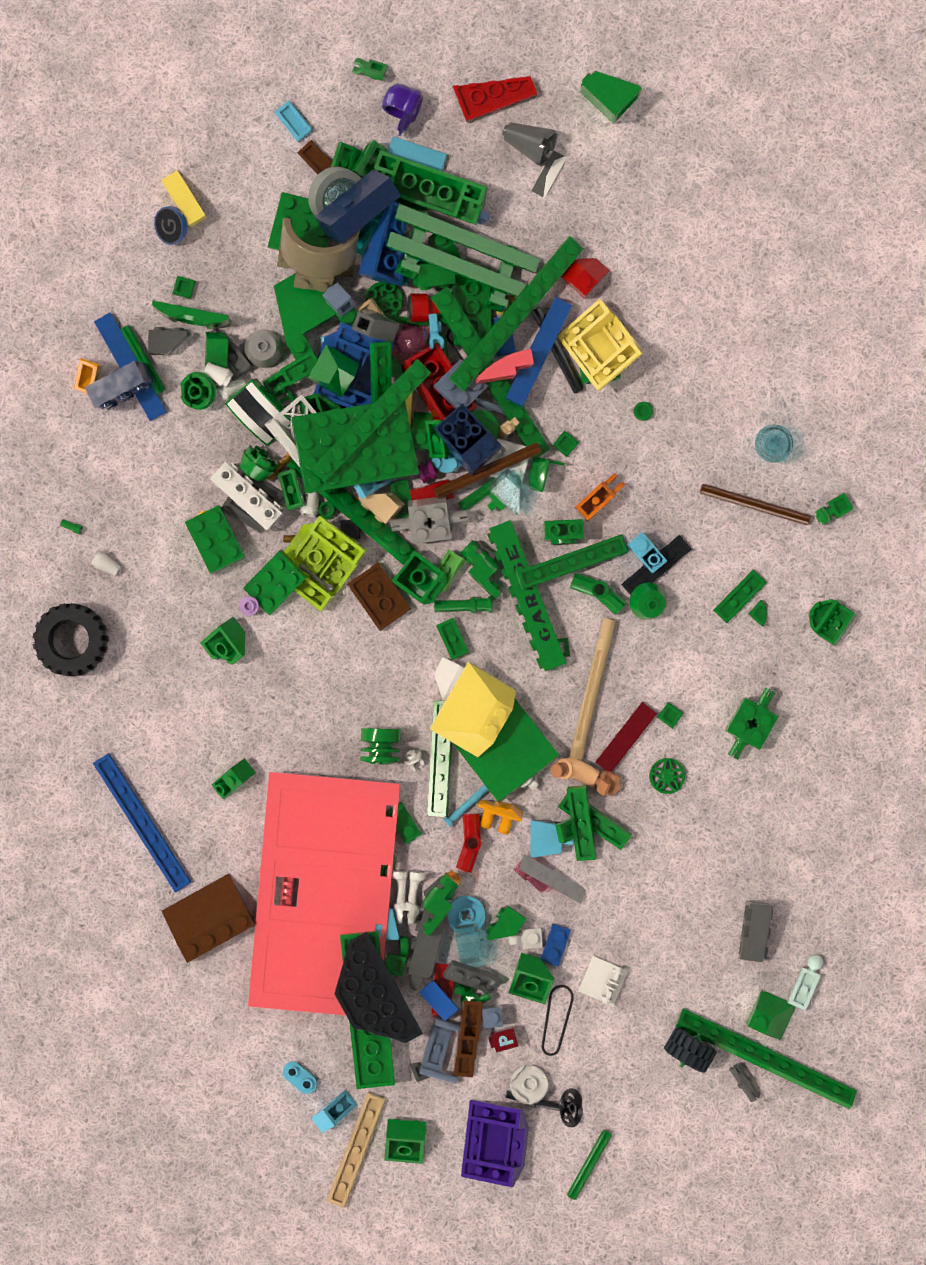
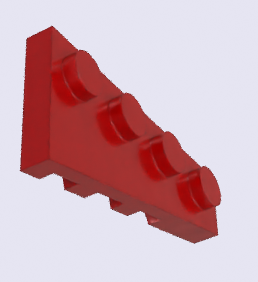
[452,76,537,122]

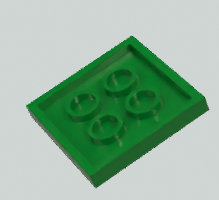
[267,192,330,251]

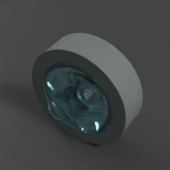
[308,167,362,216]

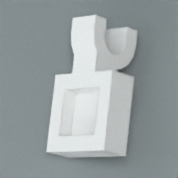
[508,928,543,949]

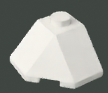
[434,658,464,701]

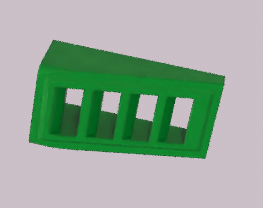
[262,371,299,410]

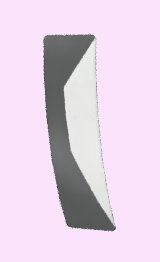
[531,151,567,198]

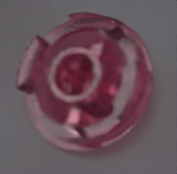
[394,324,430,355]

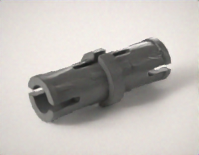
[729,1063,761,1102]

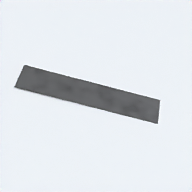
[519,854,586,904]

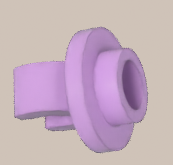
[239,596,259,616]

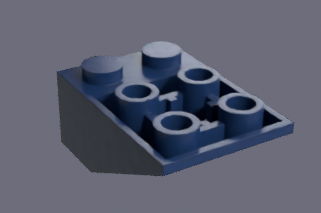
[434,403,502,476]

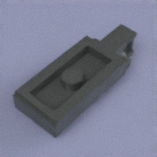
[211,328,253,378]

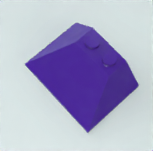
[461,1100,529,1187]

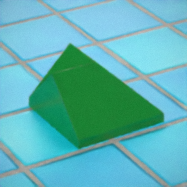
[308,345,359,397]

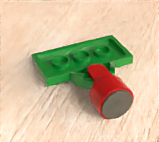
[407,269,491,346]

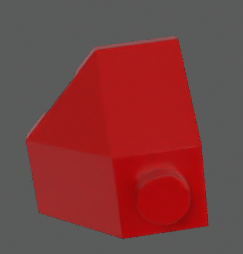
[560,258,610,299]

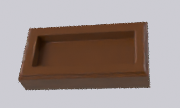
[297,140,332,175]

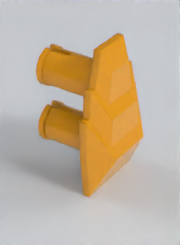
[478,800,523,835]

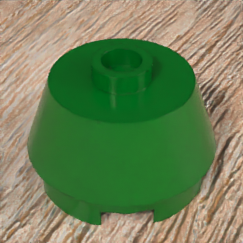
[180,372,218,410]
[240,444,278,482]
[630,583,667,620]

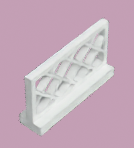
[264,394,316,467]

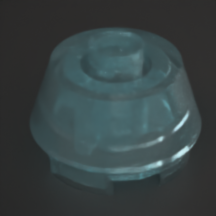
[755,424,793,463]

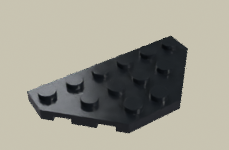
[334,931,423,1043]

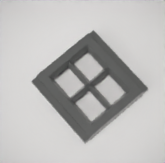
[221,473,284,533]

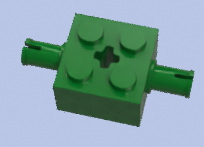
[724,687,779,760]

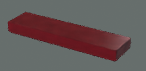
[595,702,657,772]

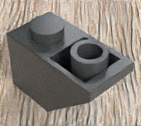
[352,308,400,342]
[148,327,189,356]

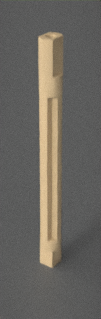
[569,618,616,761]

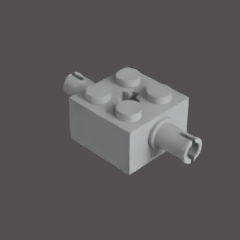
[390,496,468,544]

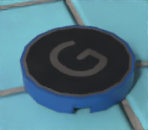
[154,206,188,245]

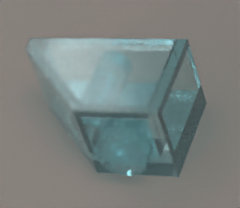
[490,468,522,516]

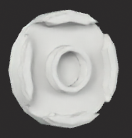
[510,1066,548,1105]

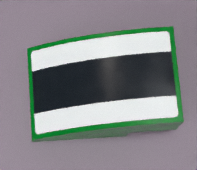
[225,378,291,446]

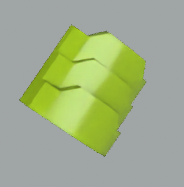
[284,515,367,611]

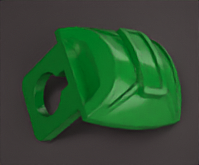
[528,457,565,493]

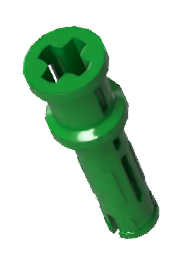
[434,596,492,614]

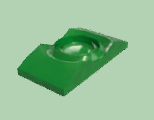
[152,300,231,329]

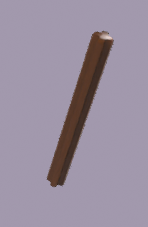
[434,443,541,498]
[700,484,811,525]

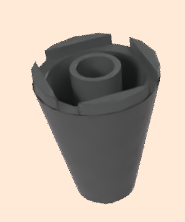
[502,122,557,167]

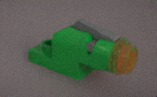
[422,869,462,937]

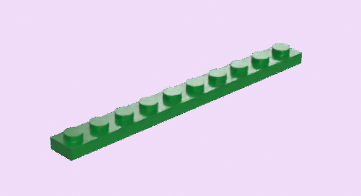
[448,236,584,392]
[431,287,550,460]
[675,1008,857,1110]

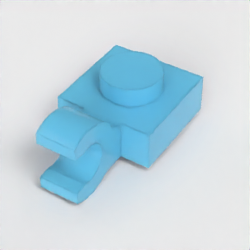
[429,314,444,349]

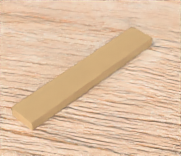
[327,1092,386,1208]

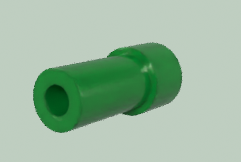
[60,519,83,535]

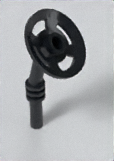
[505,1088,583,1127]

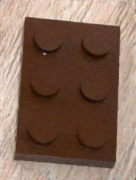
[347,563,411,631]

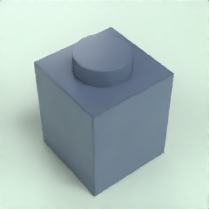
[323,283,356,318]
[482,1005,503,1028]

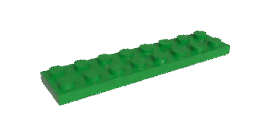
[340,930,395,1089]

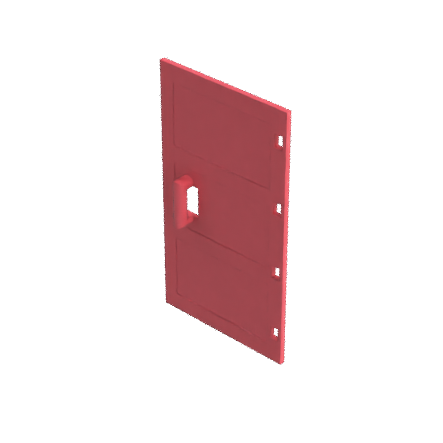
[248,772,400,1015]

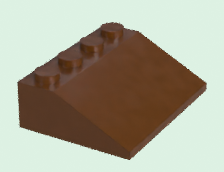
[162,873,256,963]

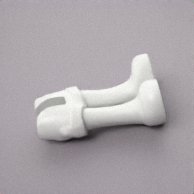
[392,870,426,925]

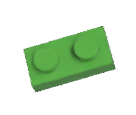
[438,549,466,592]

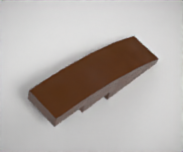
[453,1000,483,1077]

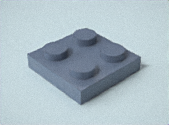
[433,359,488,409]

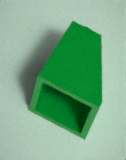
[580,71,642,124]

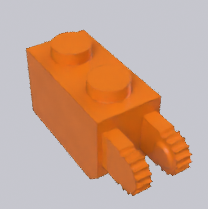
[574,473,626,522]

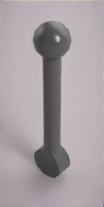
[299,564,333,591]

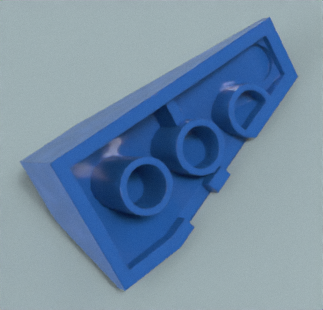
[358,201,406,286]

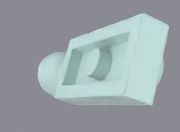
[787,955,823,1011]

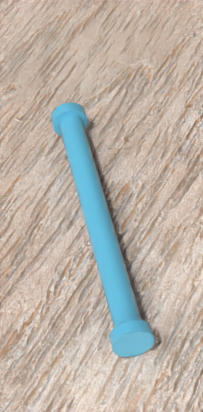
[444,785,489,827]

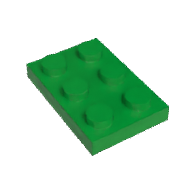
[243,549,308,616]

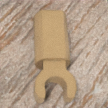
[498,417,519,440]

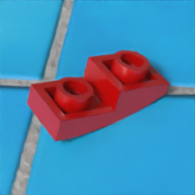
[410,479,454,500]

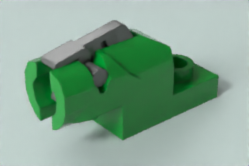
[460,540,501,600]

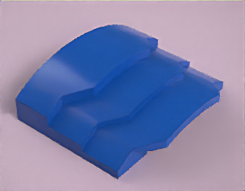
[313,322,395,407]

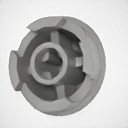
[244,329,282,368]

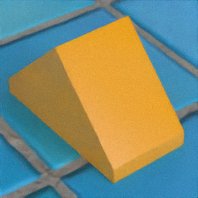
[74,358,102,393]

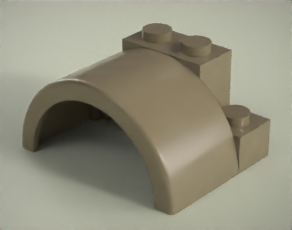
[277,218,360,292]

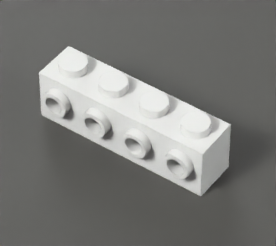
[210,462,283,531]

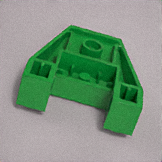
[274,273,357,360]

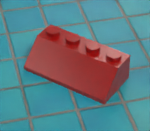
[402,342,477,420]

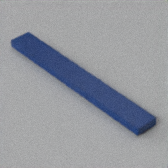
[93,753,191,893]

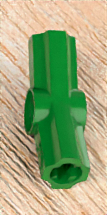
[570,573,627,615]

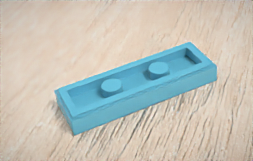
[387,137,447,171]

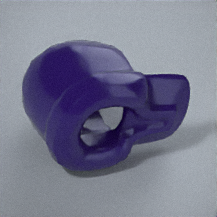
[382,84,423,136]

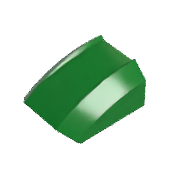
[391,550,447,605]

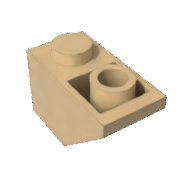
[358,492,405,524]

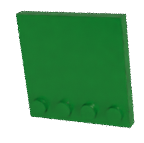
[453,699,560,803]

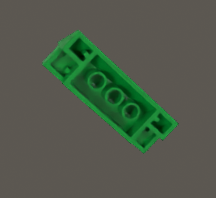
[374,150,487,225]

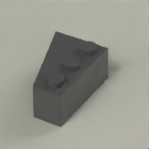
[738,901,773,962]

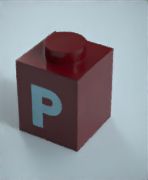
[488,1026,518,1053]

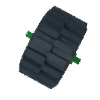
[664,1028,717,1073]

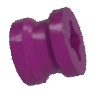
[418,460,437,484]

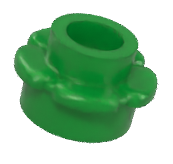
[318,501,336,520]

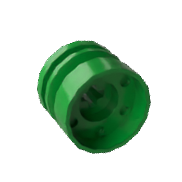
[360,728,401,765]

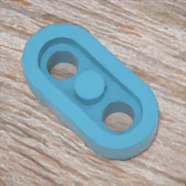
[283,1061,317,1094]

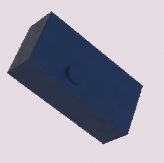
[314,170,401,244]

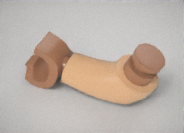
[551,757,621,796]

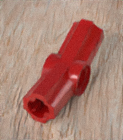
[456,813,481,873]

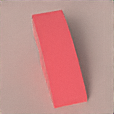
[475,349,534,384]

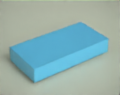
[274,100,313,142]

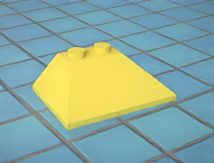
[557,299,643,391]
[430,662,516,757]

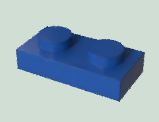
[541,923,571,967]

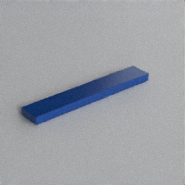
[505,297,572,407]
[94,312,167,422]

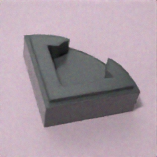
[410,1062,429,1082]

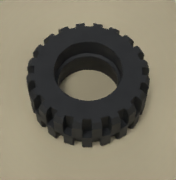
[32,603,109,677]

